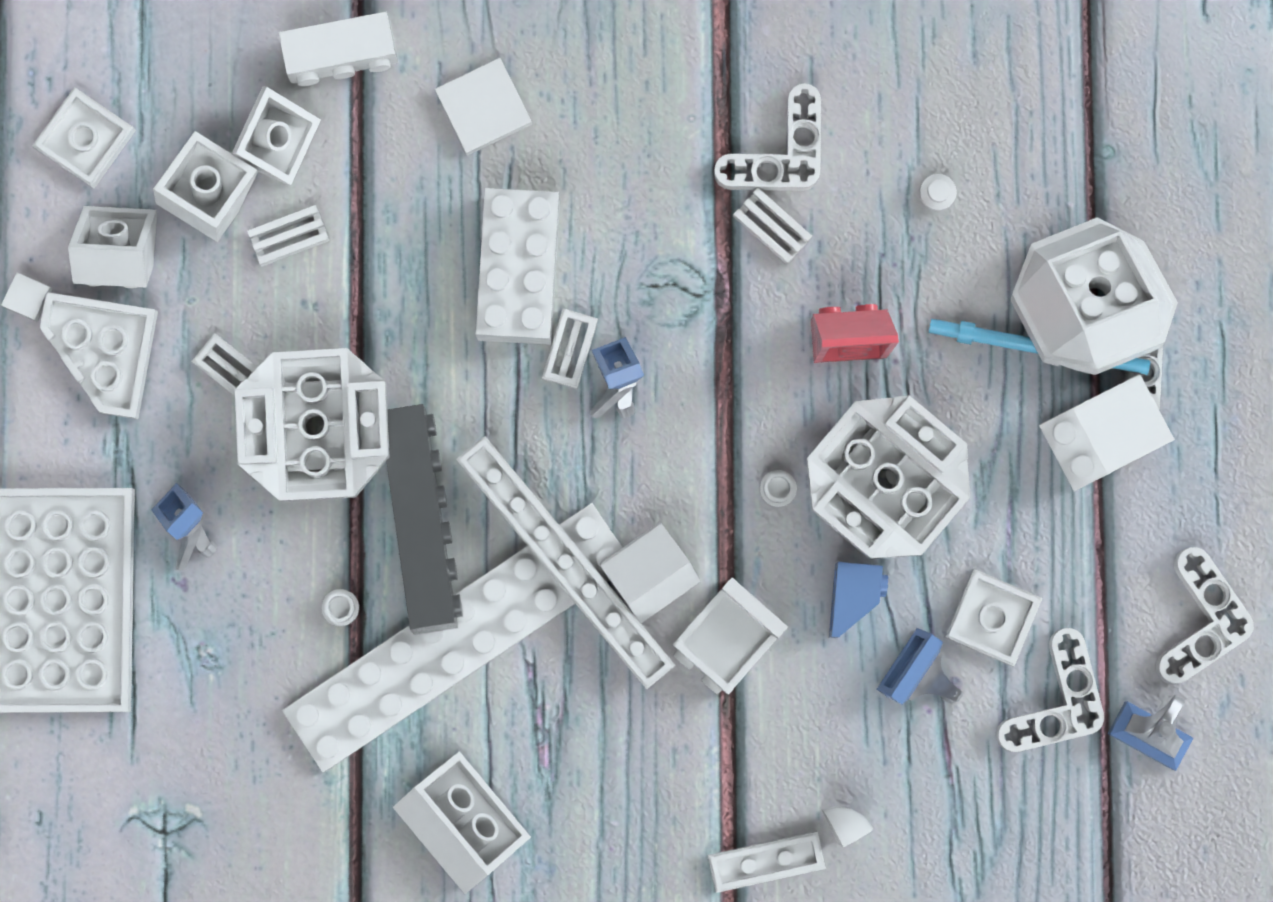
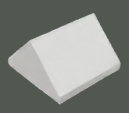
[232,86,321,185]
[599,522,701,623]

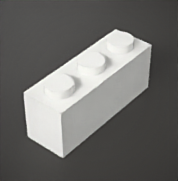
[279,11,398,86]

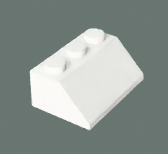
[393,751,531,894]

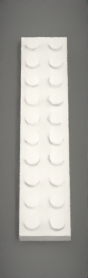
[282,503,622,773]

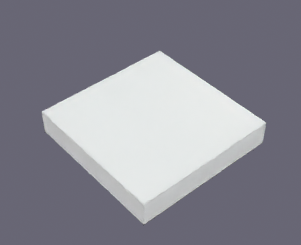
[435,58,532,156]
[32,87,136,189]
[944,569,1043,667]

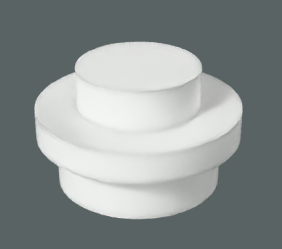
[919,174,957,211]
[760,470,797,507]
[322,589,359,626]

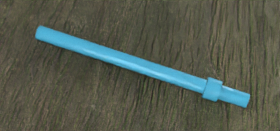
[928,319,1151,375]

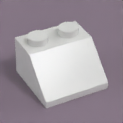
[153,131,257,242]
[68,206,157,288]

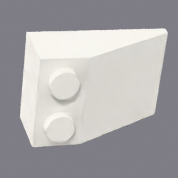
[1039,374,1175,491]

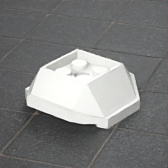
[1011,217,1178,375]
[235,348,390,502]
[806,395,970,559]

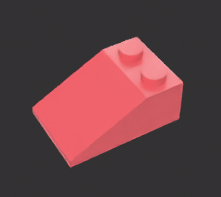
[811,304,899,363]

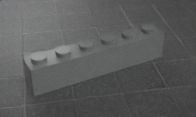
[386,404,463,635]

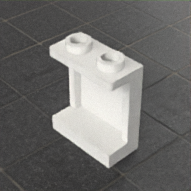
[672,578,788,695]

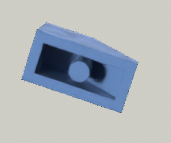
[829,562,888,638]

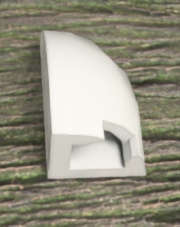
[822,806,874,847]

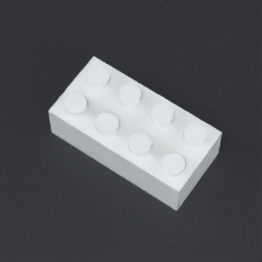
[476,188,560,345]

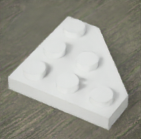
[40,292,158,419]

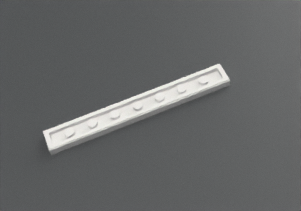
[456,436,676,689]

